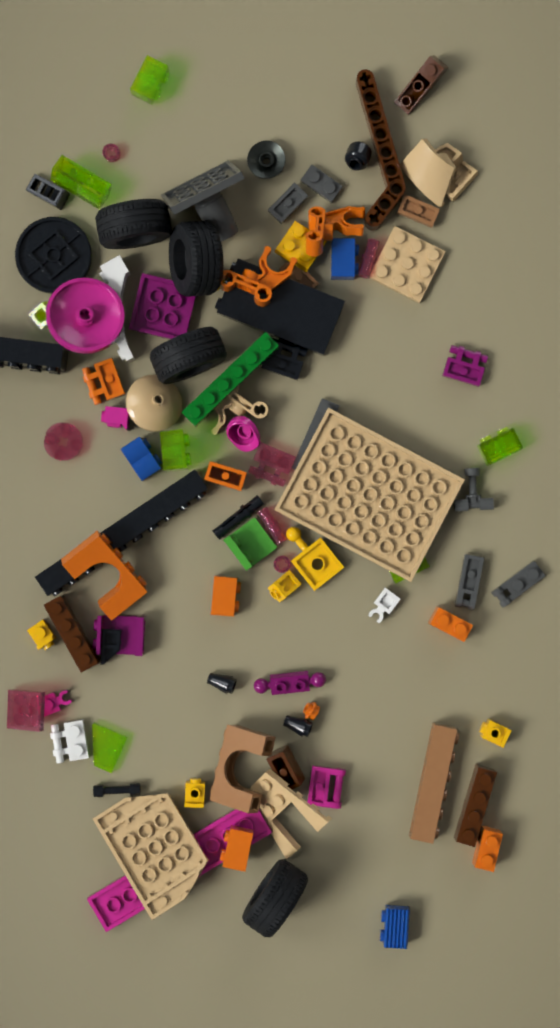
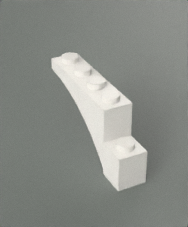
[99,255,135,363]

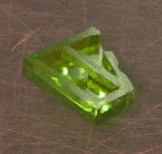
[92,722,128,773]

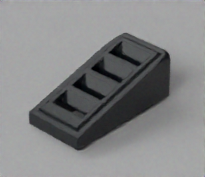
[26,174,70,210]

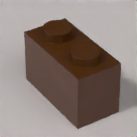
[266,745,305,790]

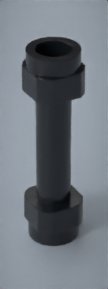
[93,783,141,797]

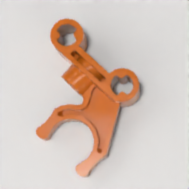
[306,206,365,257]
[220,246,297,307]

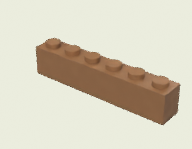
[409,723,459,844]

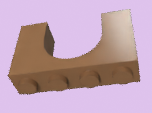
[210,725,276,814]

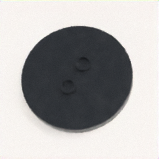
[15,217,92,294]

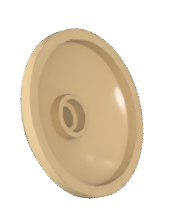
[126,375,182,432]

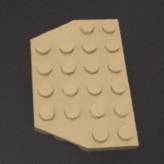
[93,793,209,920]

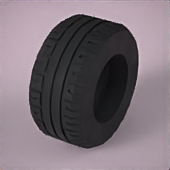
[95,199,172,249]
[169,221,224,297]
[150,326,227,384]
[242,859,308,937]

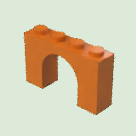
[61,530,148,621]

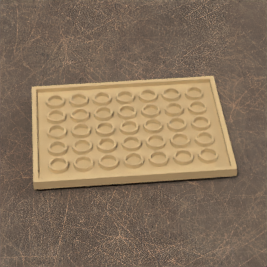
[274,408,465,582]

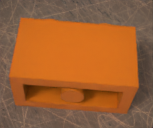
[204,461,247,492]
[211,576,241,617]
[428,606,473,642]
[220,825,254,872]
[472,825,503,872]

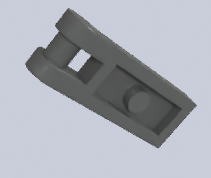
[455,554,484,610]
[491,561,545,608]

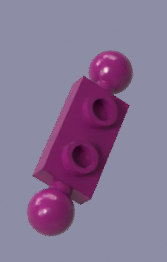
[254,671,326,695]

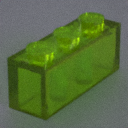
[50,155,112,210]

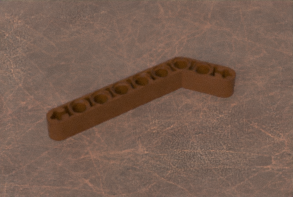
[356,69,406,231]

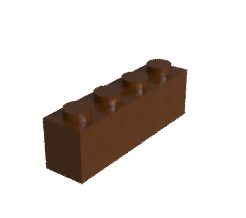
[44,595,101,673]
[454,764,497,847]

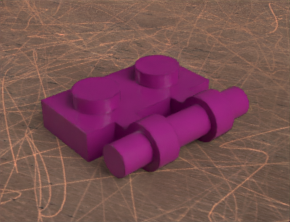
[442,345,488,387]

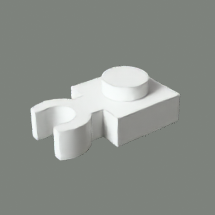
[368,588,400,623]

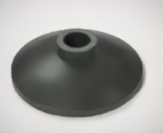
[247,140,285,179]

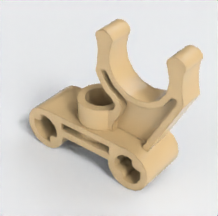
[211,385,270,435]

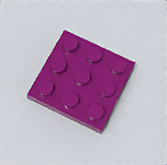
[129,273,196,339]

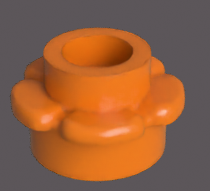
[303,702,320,720]

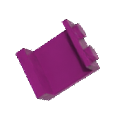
[93,615,146,656]

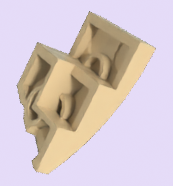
[399,139,456,207]
[435,143,478,202]

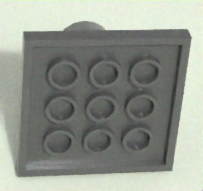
[161,160,245,242]

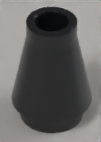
[207,673,237,694]
[283,715,313,737]

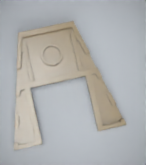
[249,769,332,859]

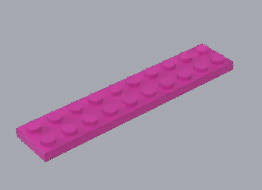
[87,809,272,932]

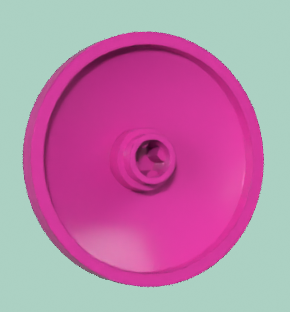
[46,278,124,354]

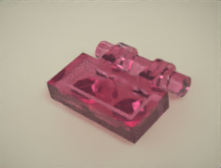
[248,442,296,487]

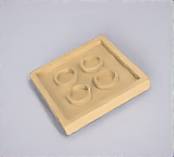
[369,226,446,303]

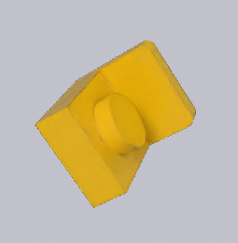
[268,570,301,602]
[27,619,57,650]

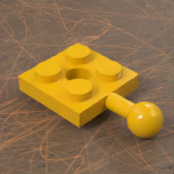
[286,526,344,591]

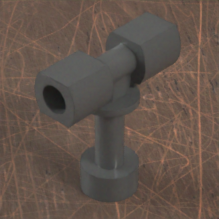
[454,468,494,511]

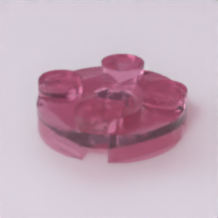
[44,423,83,461]

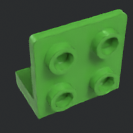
[224,518,277,571]

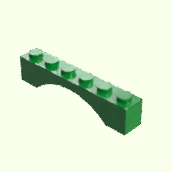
[182,332,279,427]

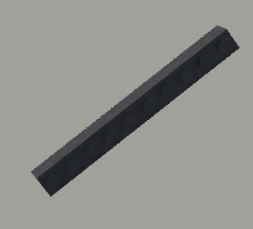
[35,469,208,597]

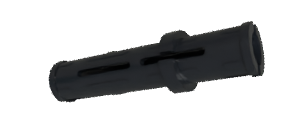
[212,495,265,540]

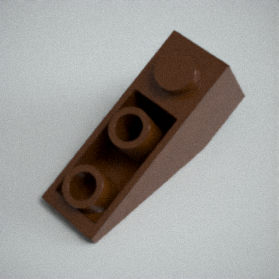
[394,55,449,115]

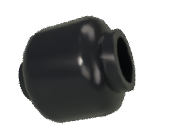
[345,141,372,171]

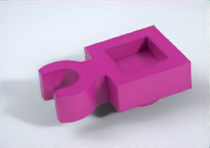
[36,690,72,717]

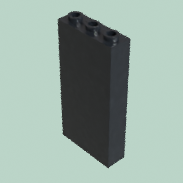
[215,259,345,356]

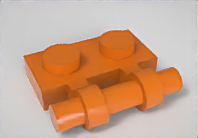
[82,358,125,405]

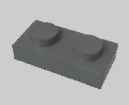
[301,165,343,203]
[268,182,308,224]

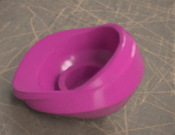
[226,416,260,452]

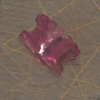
[102,143,121,162]
[274,556,291,573]

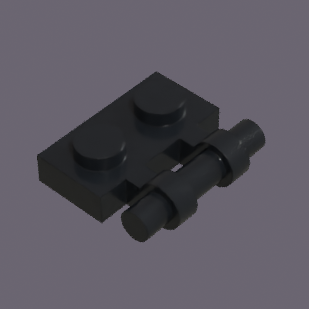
[261,338,308,381]

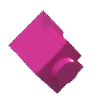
[101,406,130,431]

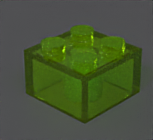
[160,429,192,472]

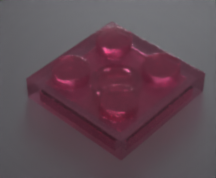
[7,689,45,732]

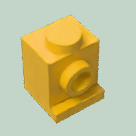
[479,719,512,748]
[184,778,206,808]

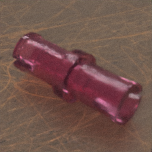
[358,238,380,279]
[257,507,287,545]

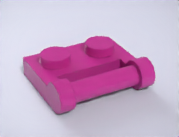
[307,765,346,809]

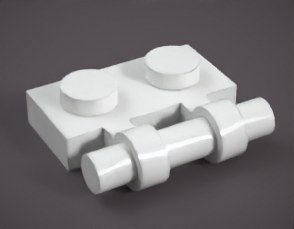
[50,719,89,763]

